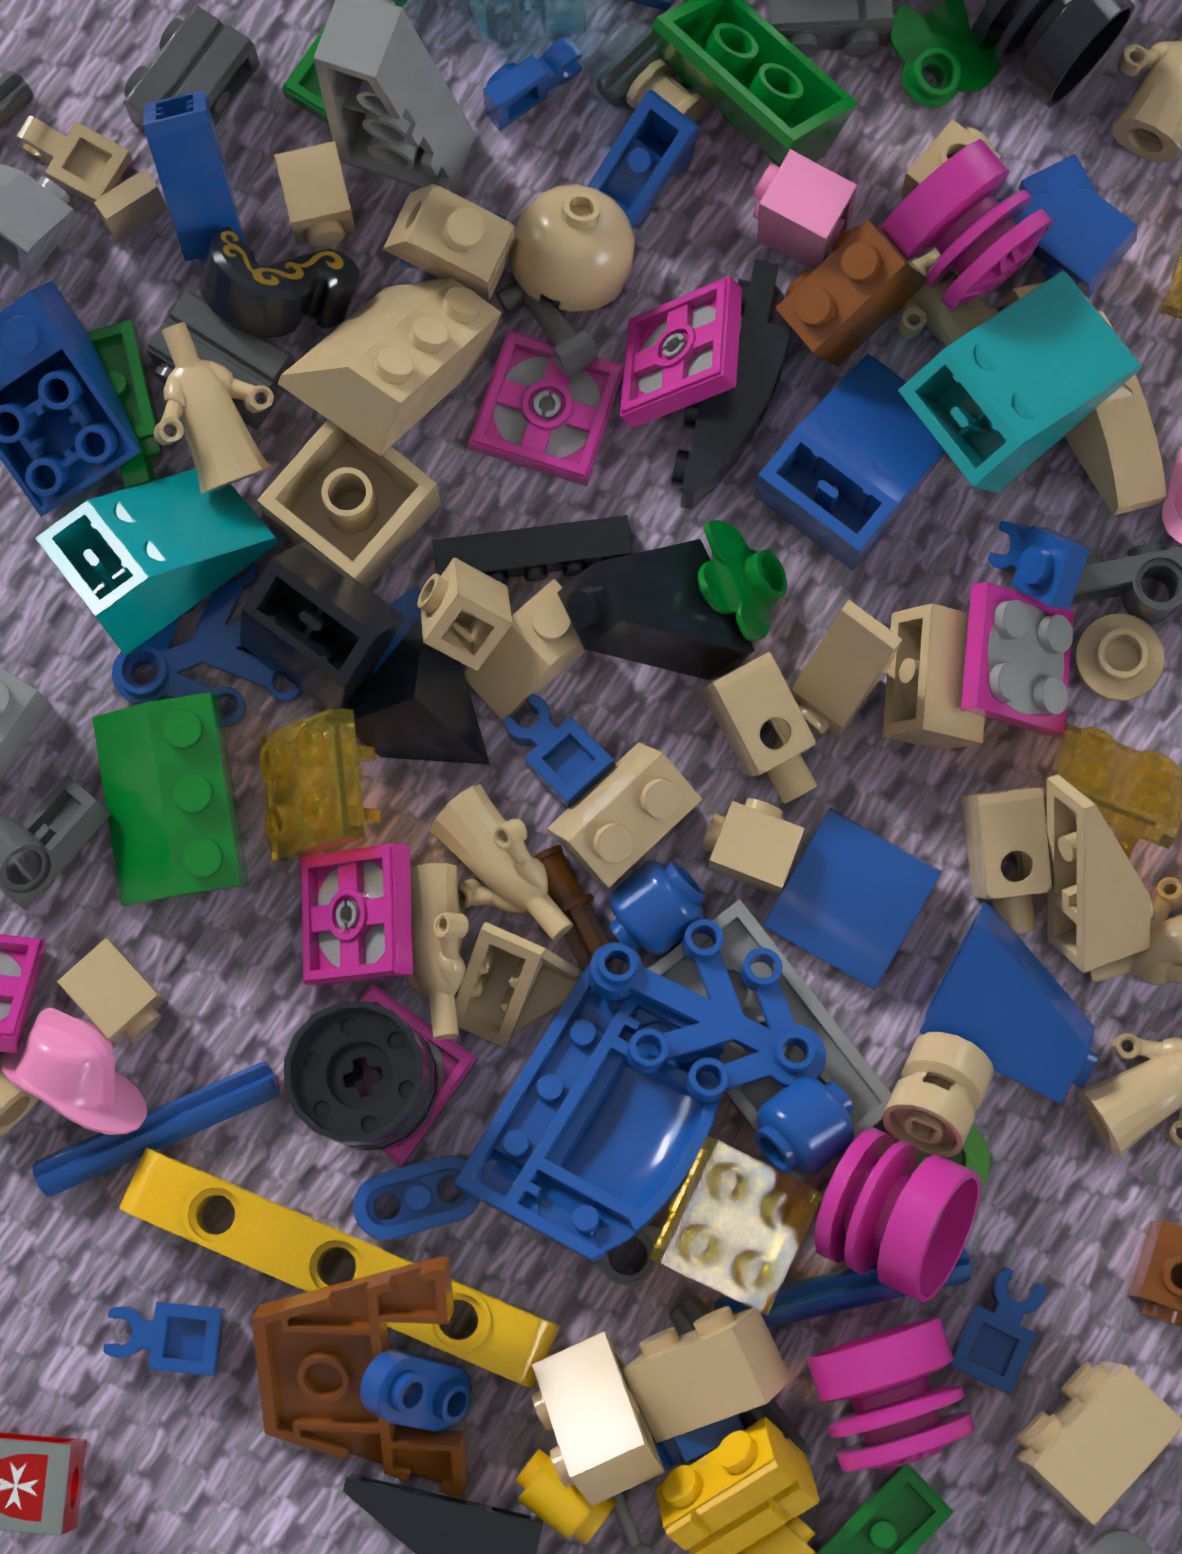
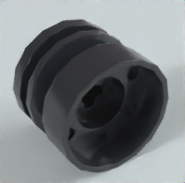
[969,0,1135,108]
[284,1001,439,1151]

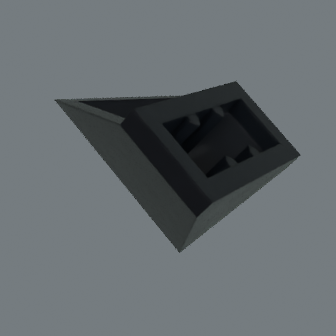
[336,622,490,764]

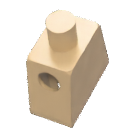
[382,184,515,302]
[699,651,817,804]
[959,787,1052,934]

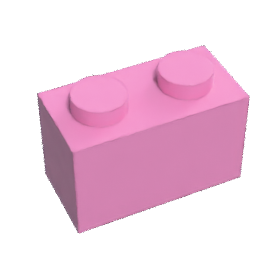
[753,149,857,271]

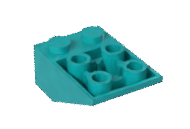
[898,271,1143,494]
[36,469,279,656]

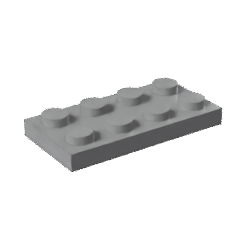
[648,899,891,1186]

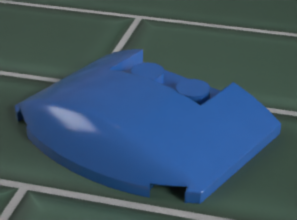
[453,965,725,1263]

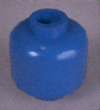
[609,860,706,956]
[755,1076,854,1176]

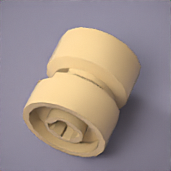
[882,1032,994,1158]

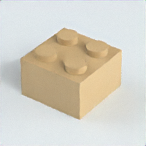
[257,419,441,589]
[1013,1360,1182,1526]

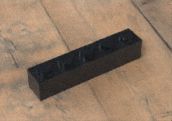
[432,515,633,584]

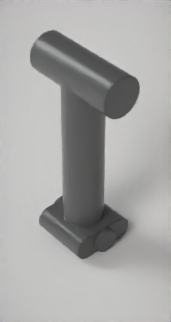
[496,281,599,377]

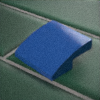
[763,808,942,990]

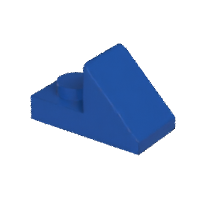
[587,90,700,229]

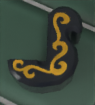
[199,227,360,338]

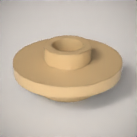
[1075,614,1165,702]

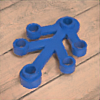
[112,561,303,727]
[588,919,826,1103]

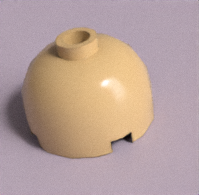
[509,184,635,312]

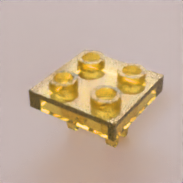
[259,708,382,861]
[1046,723,1182,858]
[649,1136,823,1315]

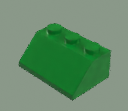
[651,0,858,166]
[92,692,249,906]

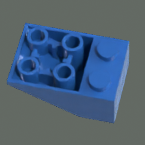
[0,281,142,517]
[754,353,946,571]

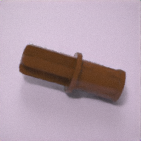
[533,845,612,971]

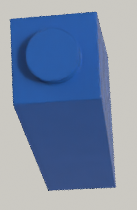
[143,89,245,265]
[919,902,1099,1104]

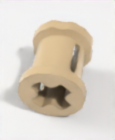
[626,59,707,123]

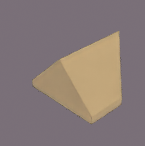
[455,922,583,1048]

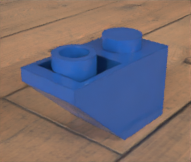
[997,187,1137,299]

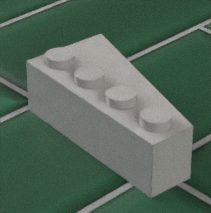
[313,0,475,193]

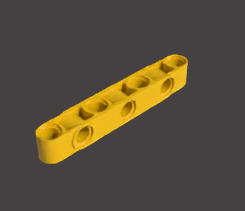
[119,1147,560,1389]

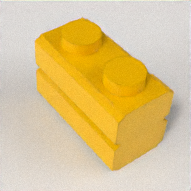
[655,1417,820,1554]

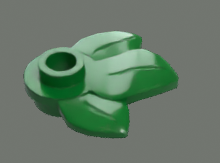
[889,0,1000,109]
[698,520,787,641]

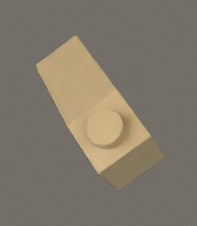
[791,600,903,740]
[1047,774,1153,973]

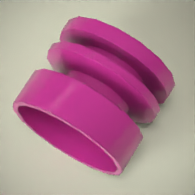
[881,139,1054,312]
[814,1127,981,1303]
[806,1317,976,1472]

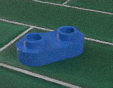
[353,1156,481,1240]
[360,1349,472,1432]

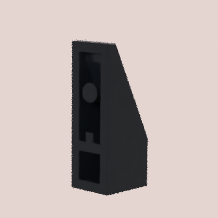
[343,1473,544,1554]

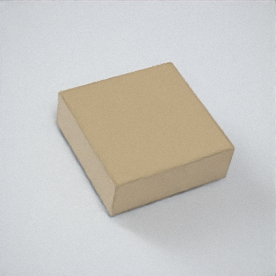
[94,170,167,241]

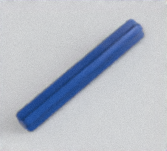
[32,1062,280,1196]
[714,1247,972,1328]

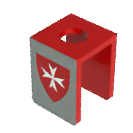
[0,1432,87,1536]

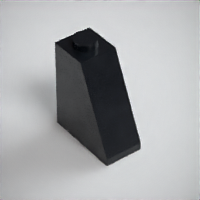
[557,539,755,680]

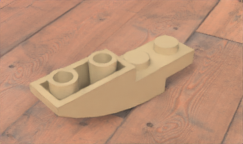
[1003,282,1167,516]

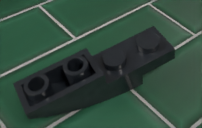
[671,259,792,509]

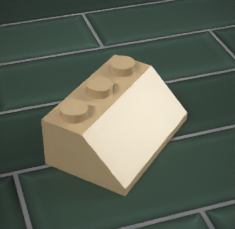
[278,277,502,456]

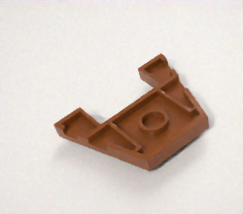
[251,1256,469,1497]

